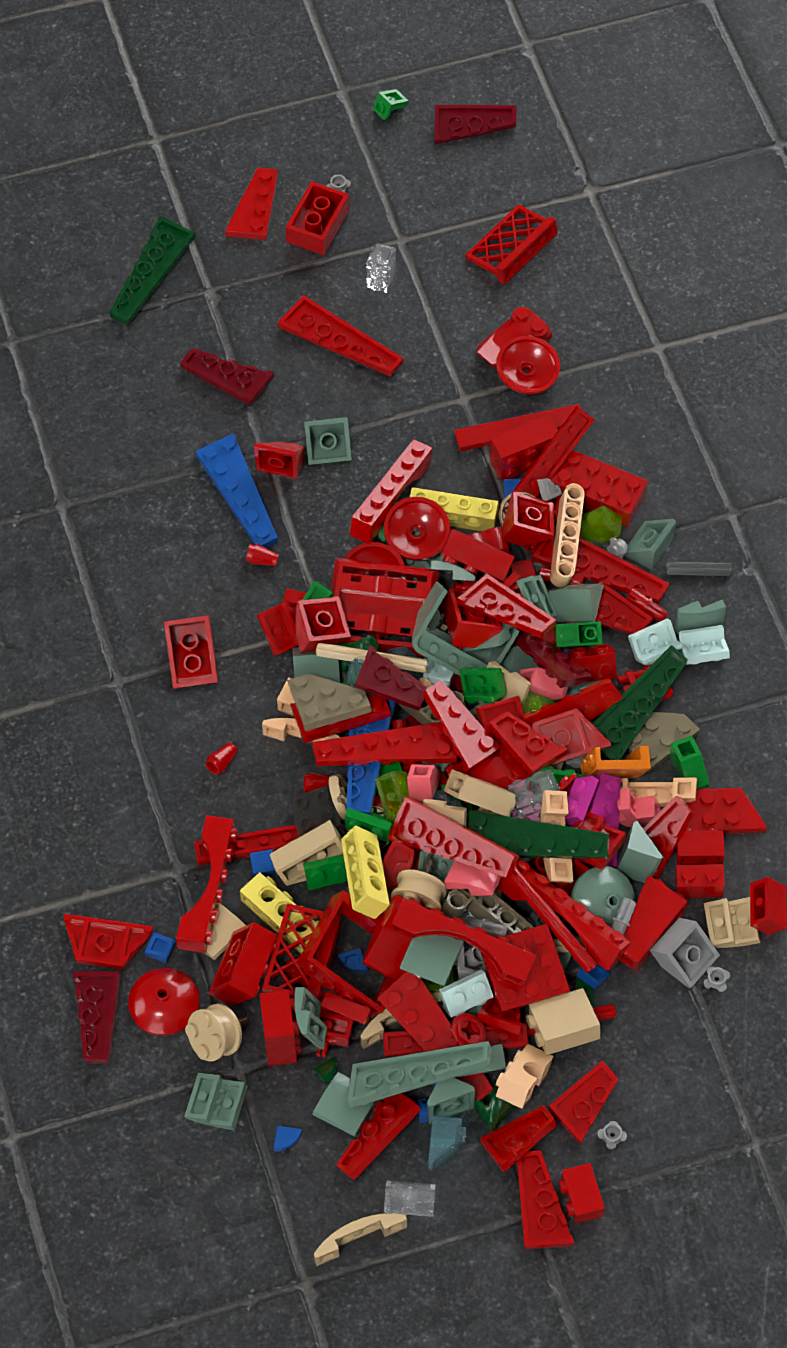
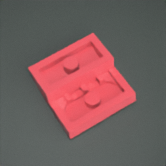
[444,861,502,896]

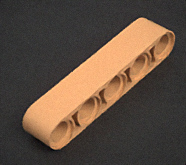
[550,483,584,587]

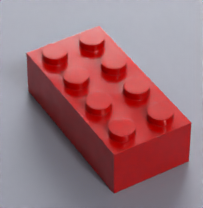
[551,450,648,528]

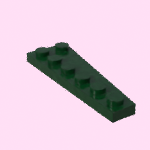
[110,216,196,326]
[593,645,688,760]
[468,810,609,859]

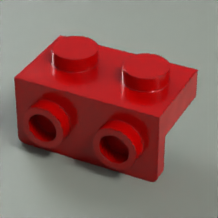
[256,603,299,656]
[567,644,617,682]

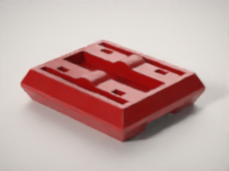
[331,558,440,658]

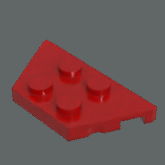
[532,708,611,766]
[686,788,766,834]
[63,914,153,970]

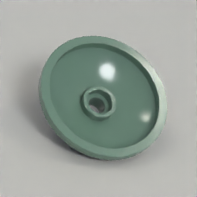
[571,866,635,927]

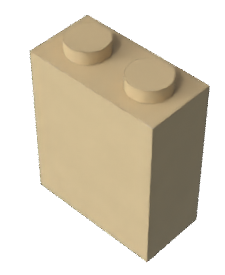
[444,769,516,816]
[526,988,600,1055]

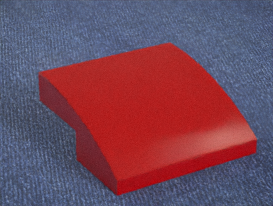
[572,811,626,870]

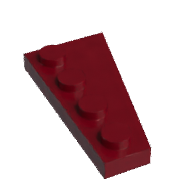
[435,104,516,144]
[180,348,275,406]
[514,631,592,688]
[73,972,121,1064]

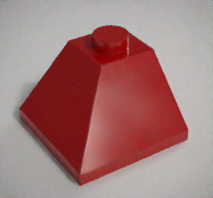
[254,442,305,479]
[503,491,554,546]
[295,597,351,653]

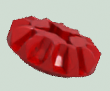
[449,1013,486,1046]

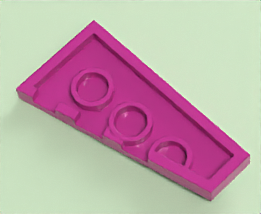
[577,773,621,868]

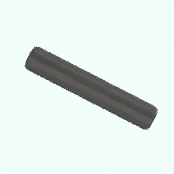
[666,562,732,576]

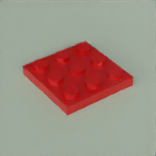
[480,924,570,1013]

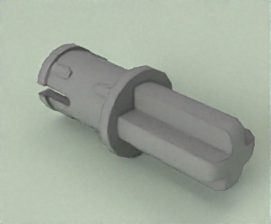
[611,898,636,935]
[464,916,508,937]

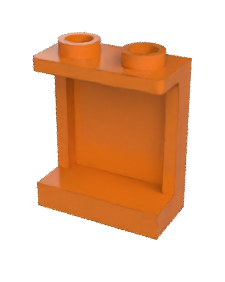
[580,746,651,779]

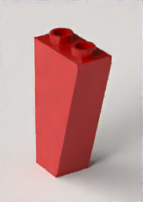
[619,875,687,972]

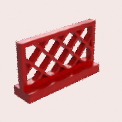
[465,204,558,285]
[262,903,342,1001]

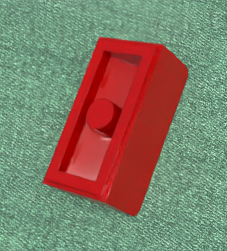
[321,991,371,1024]

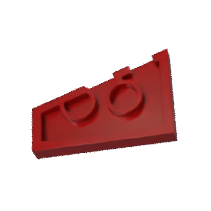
[595,581,653,635]
[489,711,568,776]
[643,795,694,878]
[382,839,415,895]
[548,1061,618,1144]
[480,1105,557,1173]

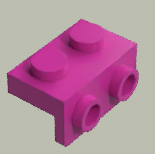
[565,776,599,827]

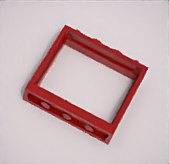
[296,890,395,1018]

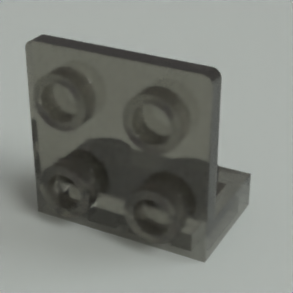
[291,785,349,838]

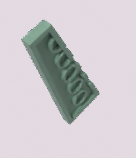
[347,1041,492,1108]

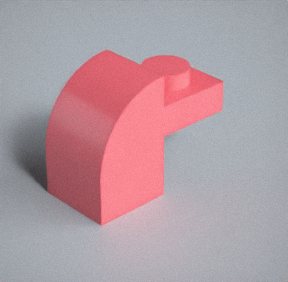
[617,788,661,828]

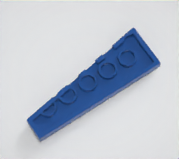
[195,433,278,548]
[347,699,396,815]

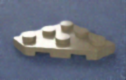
[287,674,372,731]
[627,712,700,772]

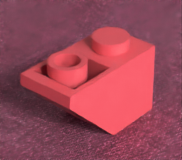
[519,667,568,704]
[407,764,441,802]

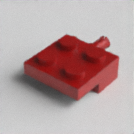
[302,993,355,1058]

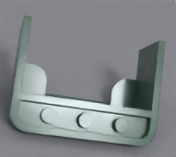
[411,582,519,676]

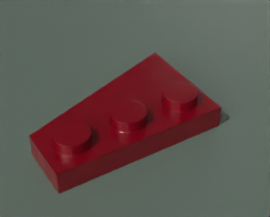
[355,645,427,711]

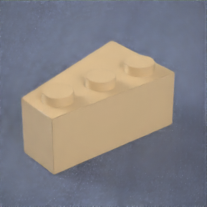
[270,820,343,886]

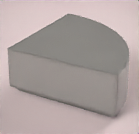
[537,478,562,501]

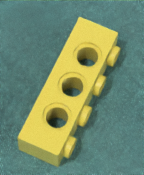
[410,487,498,531]
[341,825,390,919]
[240,872,319,954]

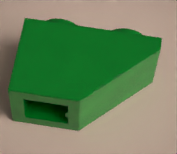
[553,622,602,648]
[669,735,709,789]

